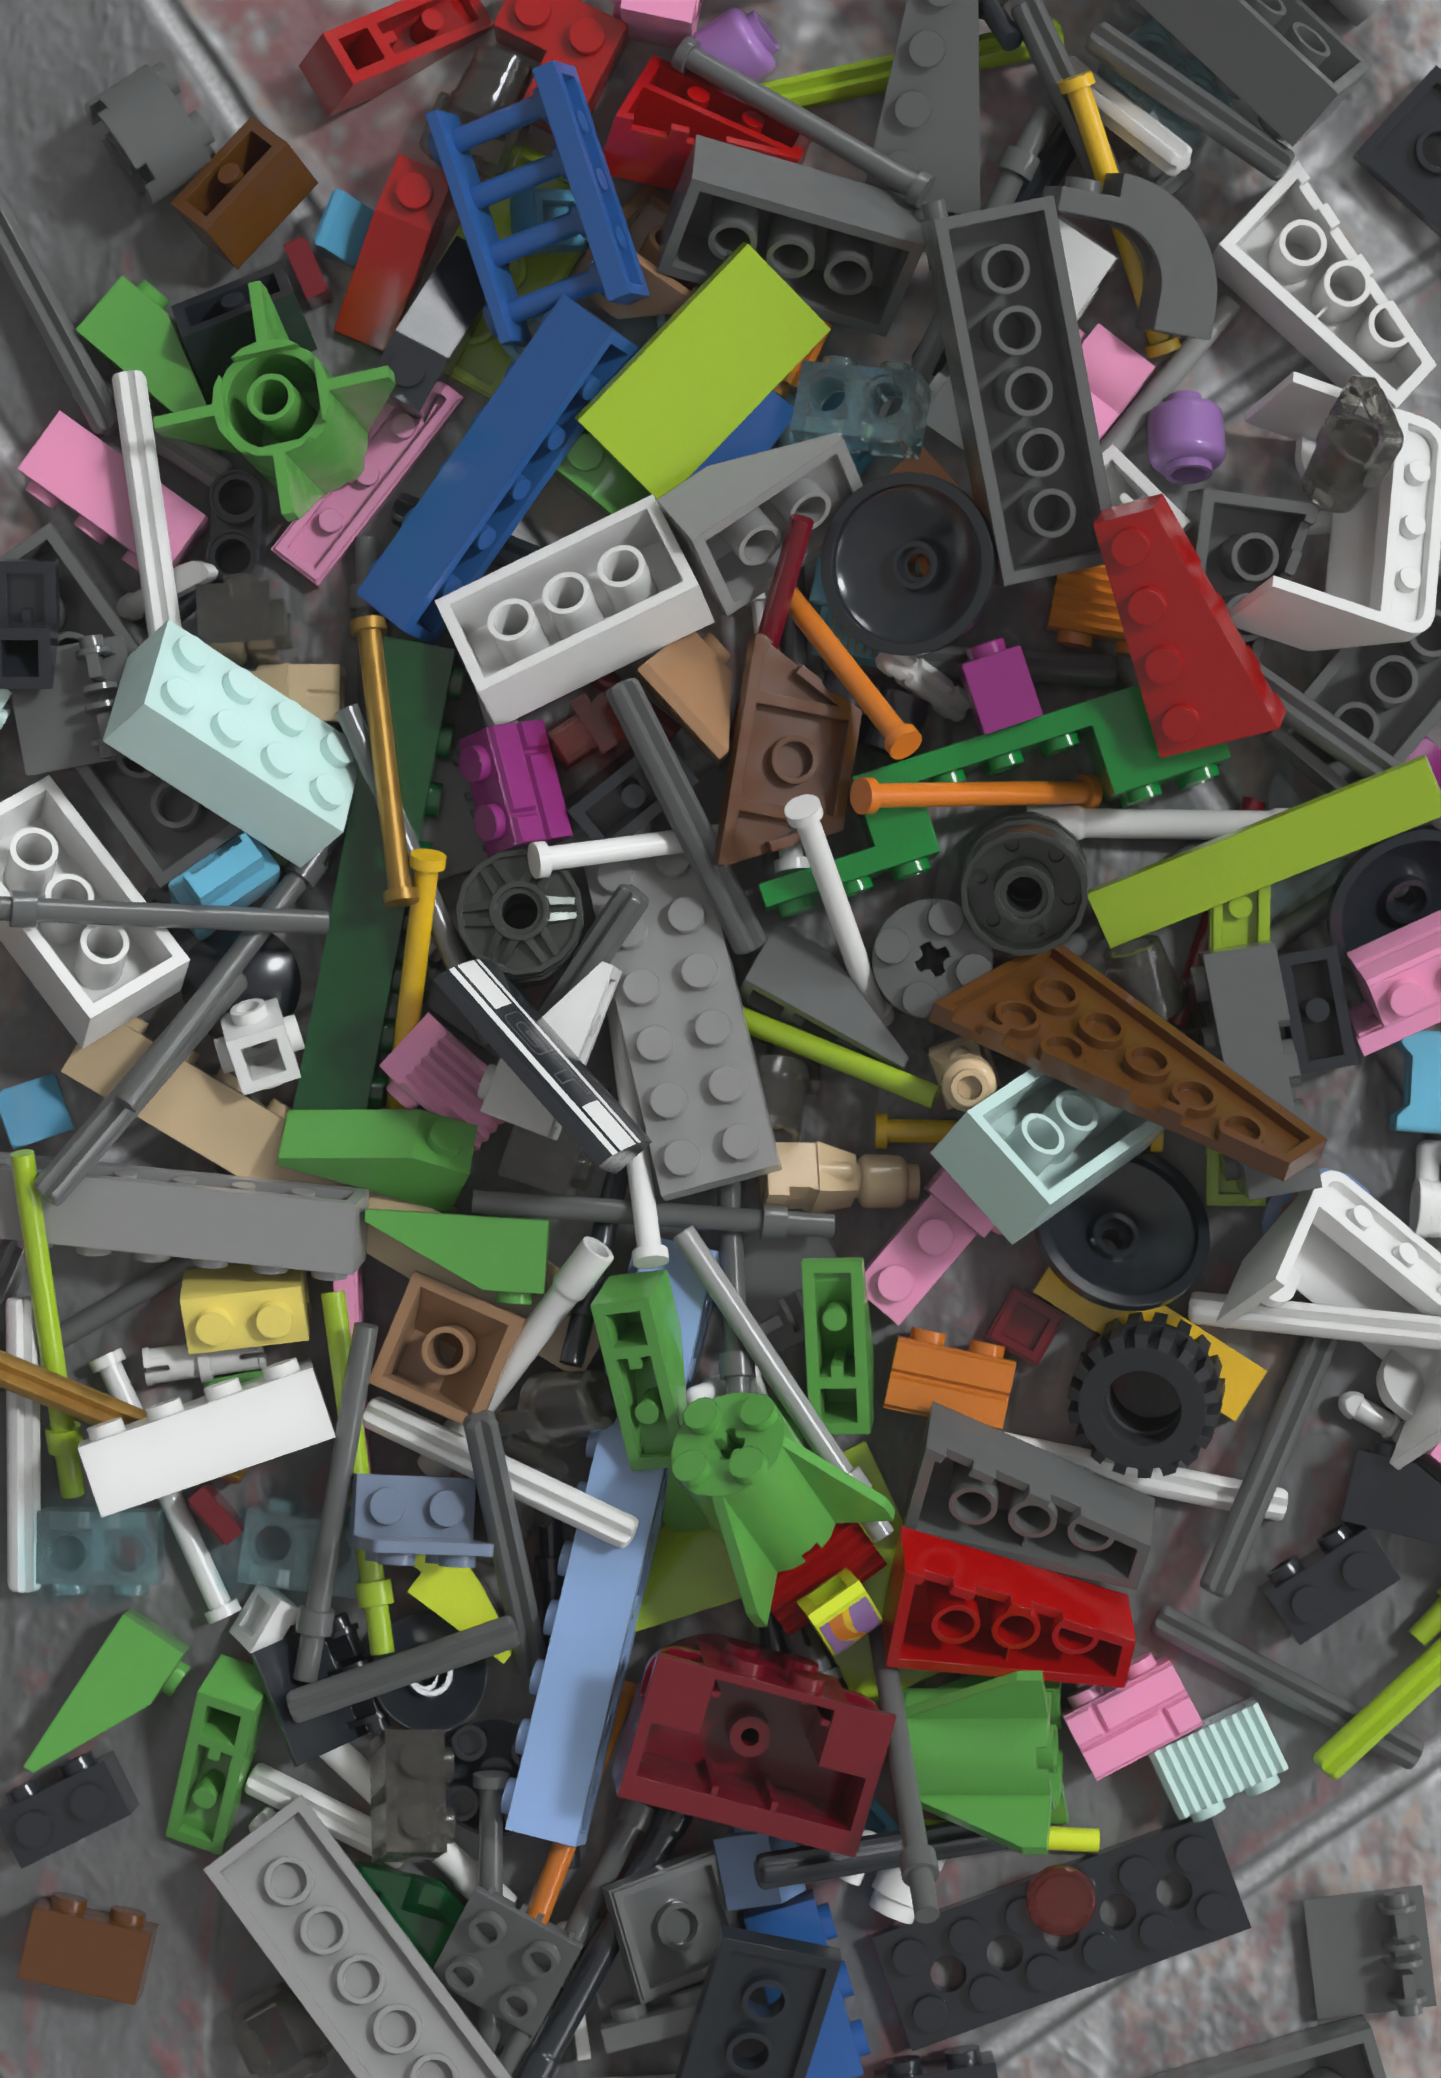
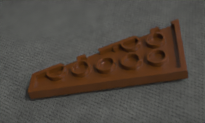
[929,944,1327,1182]

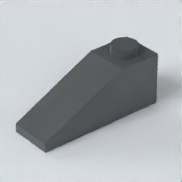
[739,922,909,1070]

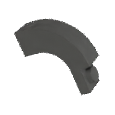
[1043,173,1217,340]

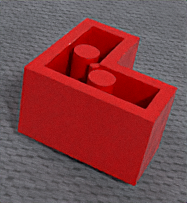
[493,0,629,135]

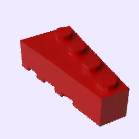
[1093,494,1287,758]
[881,1526,1136,1688]

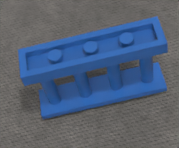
[425,60,651,347]

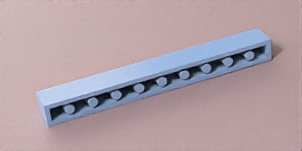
[501,1238,720,1847]

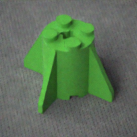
[153,281,396,522]
[662,1392,895,1627]
[890,1671,1069,1855]

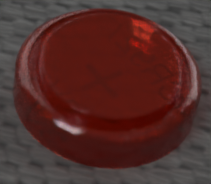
[1026,1864,1096,1936]

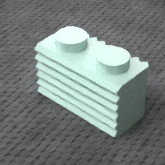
[1147,1697,1289,1823]

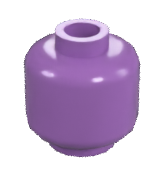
[693,7,780,82]
[1146,390,1226,484]

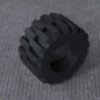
[1067,1312,1225,1478]

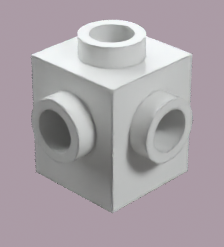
[214,997,305,1096]

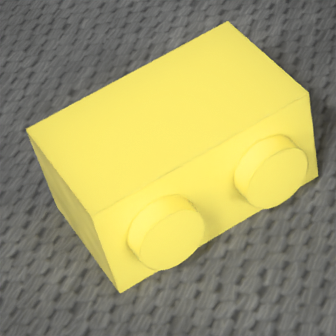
[180,1263,312,1354]

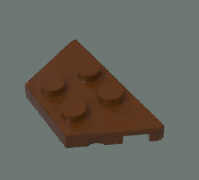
[712,633,862,867]

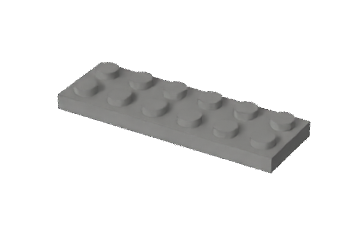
[584,853,782,1201]
[203,1795,512,2078]

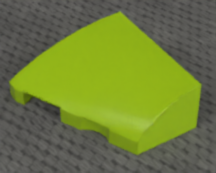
[635,1524,741,1632]

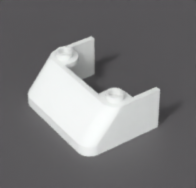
[1229,371,1441,651]
[1216,1170,1441,1470]

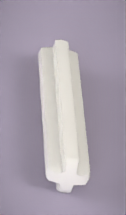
[1068,55,1193,177]
[244,1763,412,1868]

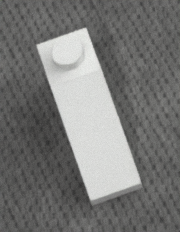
[478,961,622,1141]

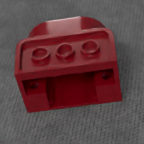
[612,1634,897,1858]

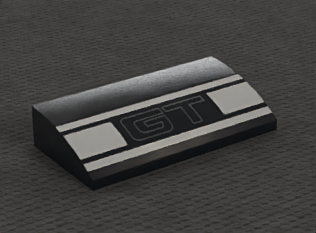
[434,959,652,1174]

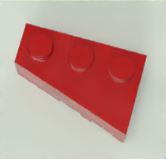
[603,55,812,191]

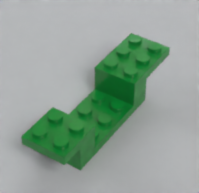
[758,684,1231,920]

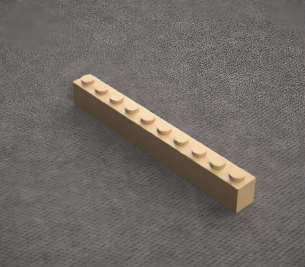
[61,1016,600,1380]

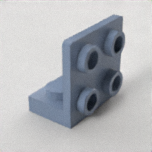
[348,1473,494,1568]

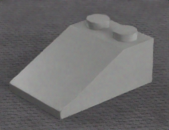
[657,432,863,616]

